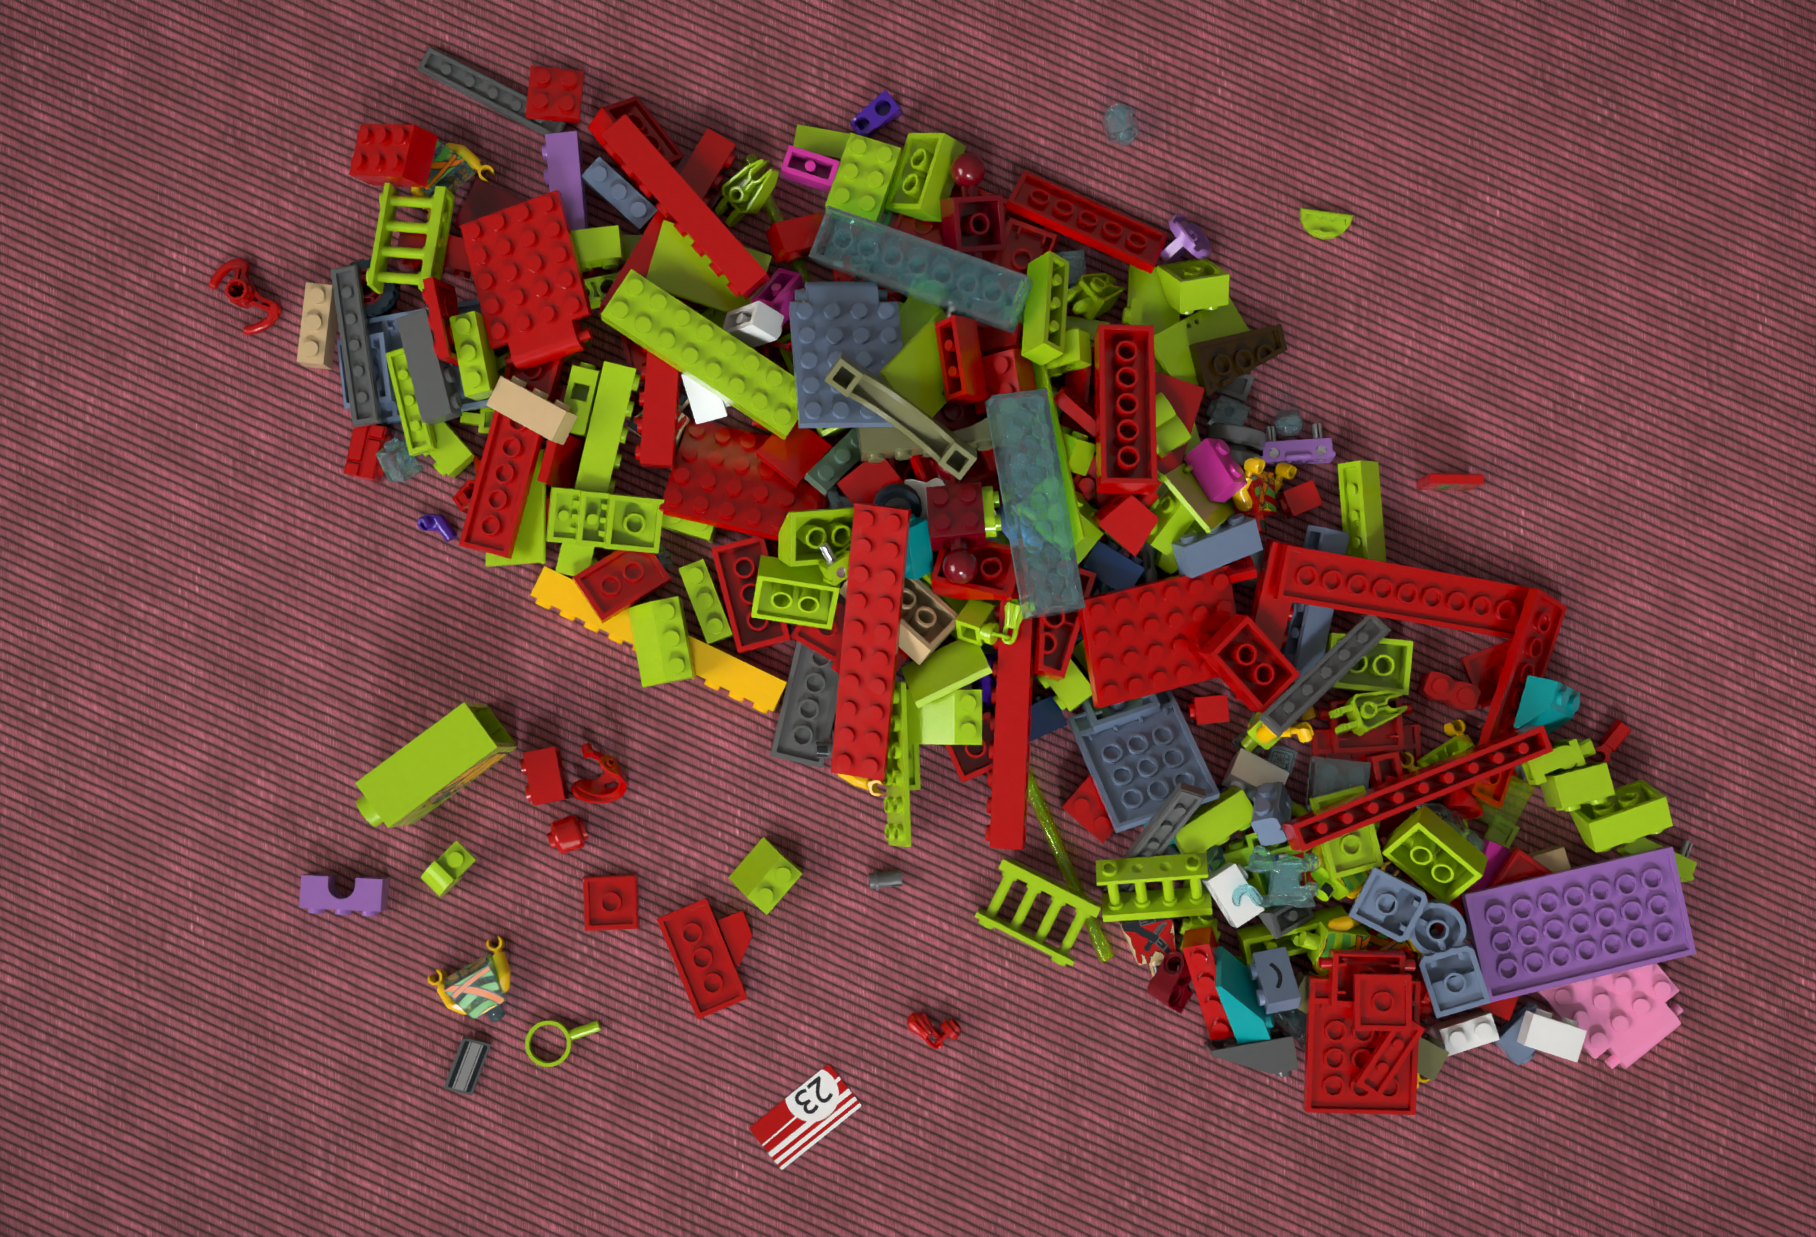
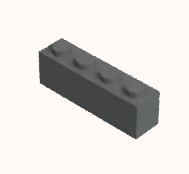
[396,309,462,425]

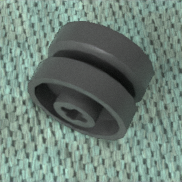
[1206,425,1267,470]

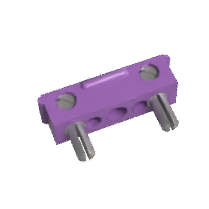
[1259,423,1336,467]

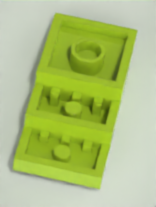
[546,486,664,554]

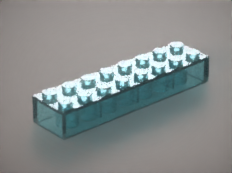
[809,205,1033,334]
[985,388,1085,620]

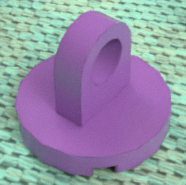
[1160,213,1212,264]

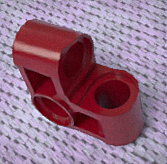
[1147,951,1193,1014]

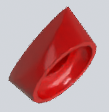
[1441,787,1483,819]

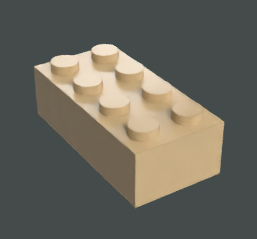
[839,577,958,665]

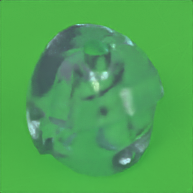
[1275,409,1303,437]

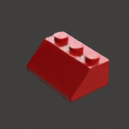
[587,96,684,189]

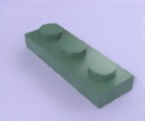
[804,428,861,496]

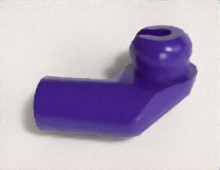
[417,513,457,542]

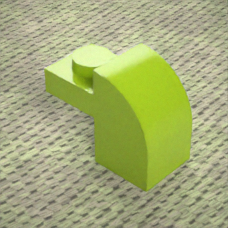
[421,840,477,898]

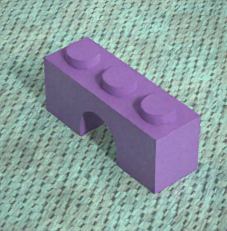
[299,873,389,916]

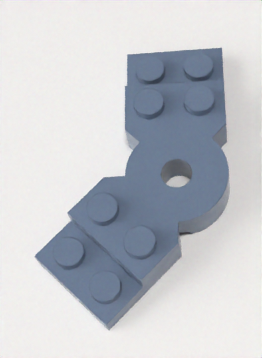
[1348,866,1491,1018]

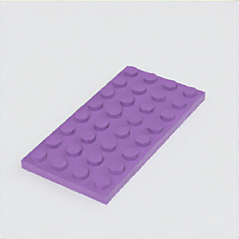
[1461,846,1696,1002]

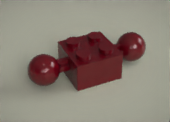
[940,153,1006,297]
[926,461,987,584]

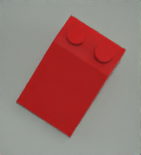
[931,540,1025,600]

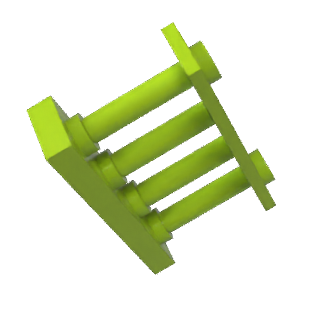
[366,182,455,294]
[1096,852,1213,922]
[974,855,1102,966]

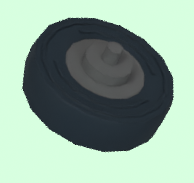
[873,483,922,518]

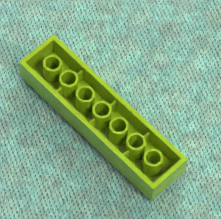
[601,269,798,440]

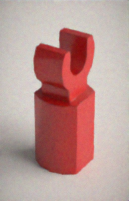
[1588,720,1631,764]

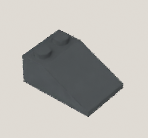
[1204,1029,1299,1077]

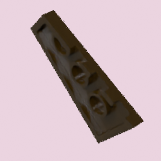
[1189,324,1288,398]

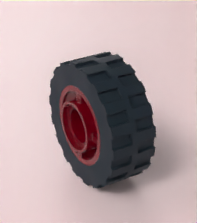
[350,259,400,319]

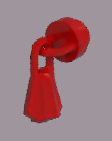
[907,1011,962,1050]

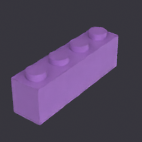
[542,131,589,230]

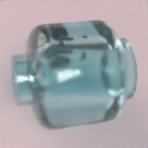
[1102,104,1140,146]

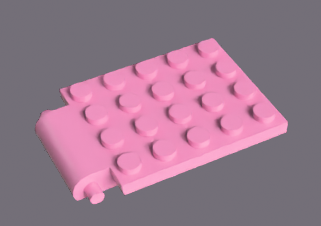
[1538,963,1683,1069]

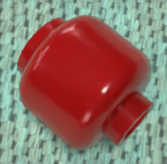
[547,815,589,854]

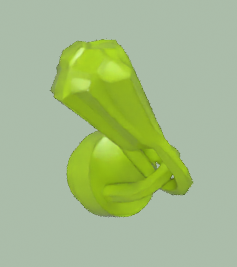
[980,599,1027,645]

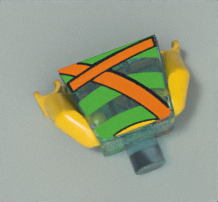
[411,140,495,221]
[427,936,511,1023]

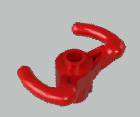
[209,257,282,335]

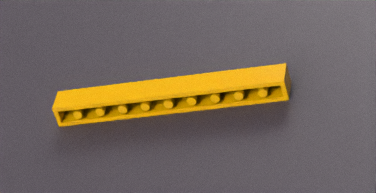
[530,566,787,714]

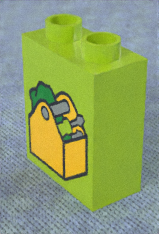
[355,702,518,828]

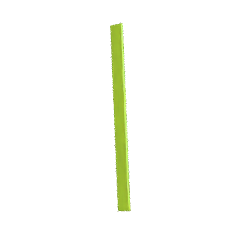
[1032,361,1086,547]

